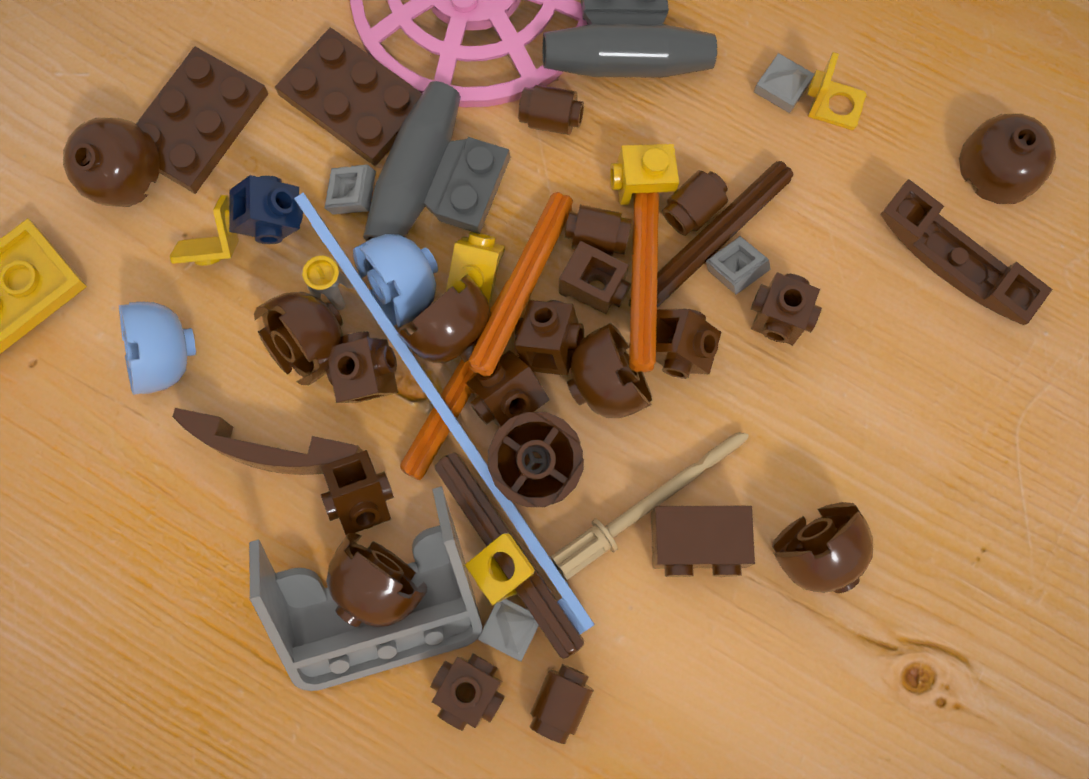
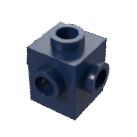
[229,175,303,244]

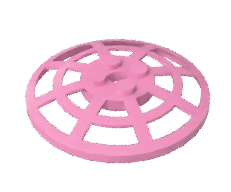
[350,0,588,107]

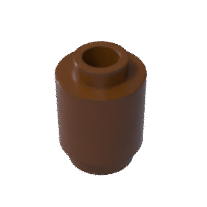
[518,85,584,135]
[662,170,728,236]
[564,204,632,257]
[530,664,594,744]

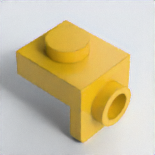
[610,144,679,205]
[446,232,505,304]

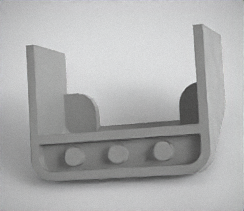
[249,486,482,691]

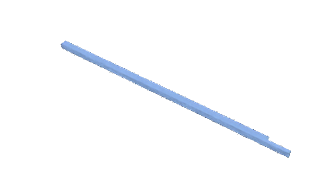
[294,193,595,634]

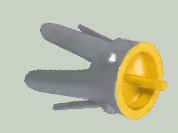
[302,256,354,310]

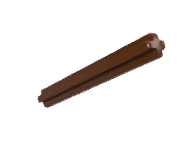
[628,161,794,308]
[435,452,584,659]

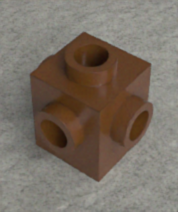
[751,272,822,346]
[515,300,584,376]
[656,309,722,379]
[326,332,398,403]
[466,350,550,428]
[321,450,394,536]
[430,653,505,731]

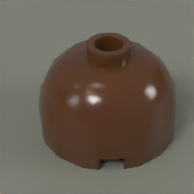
[959,114,1056,204]
[63,118,160,207]
[397,274,491,363]
[254,292,343,386]
[567,323,652,418]
[488,412,584,507]
[772,502,873,593]
[326,533,427,627]

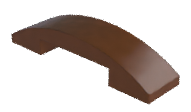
[880,179,1053,325]
[172,408,362,475]

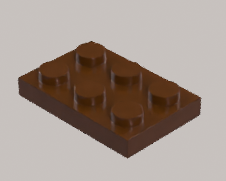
[275,27,422,166]
[136,46,268,194]

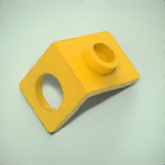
[807,52,867,130]
[169,195,239,266]
[465,533,535,606]

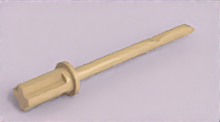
[551,432,749,580]

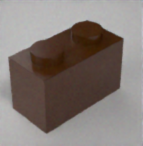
[651,506,755,577]

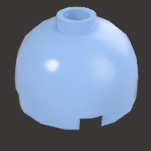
[353,234,438,328]
[119,302,196,395]

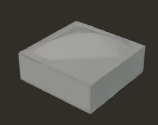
[754,53,814,113]
[324,164,376,215]
[706,236,771,295]
[478,599,539,662]

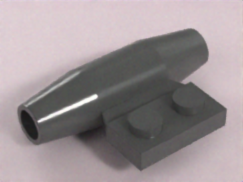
[542,0,717,78]
[363,81,511,241]

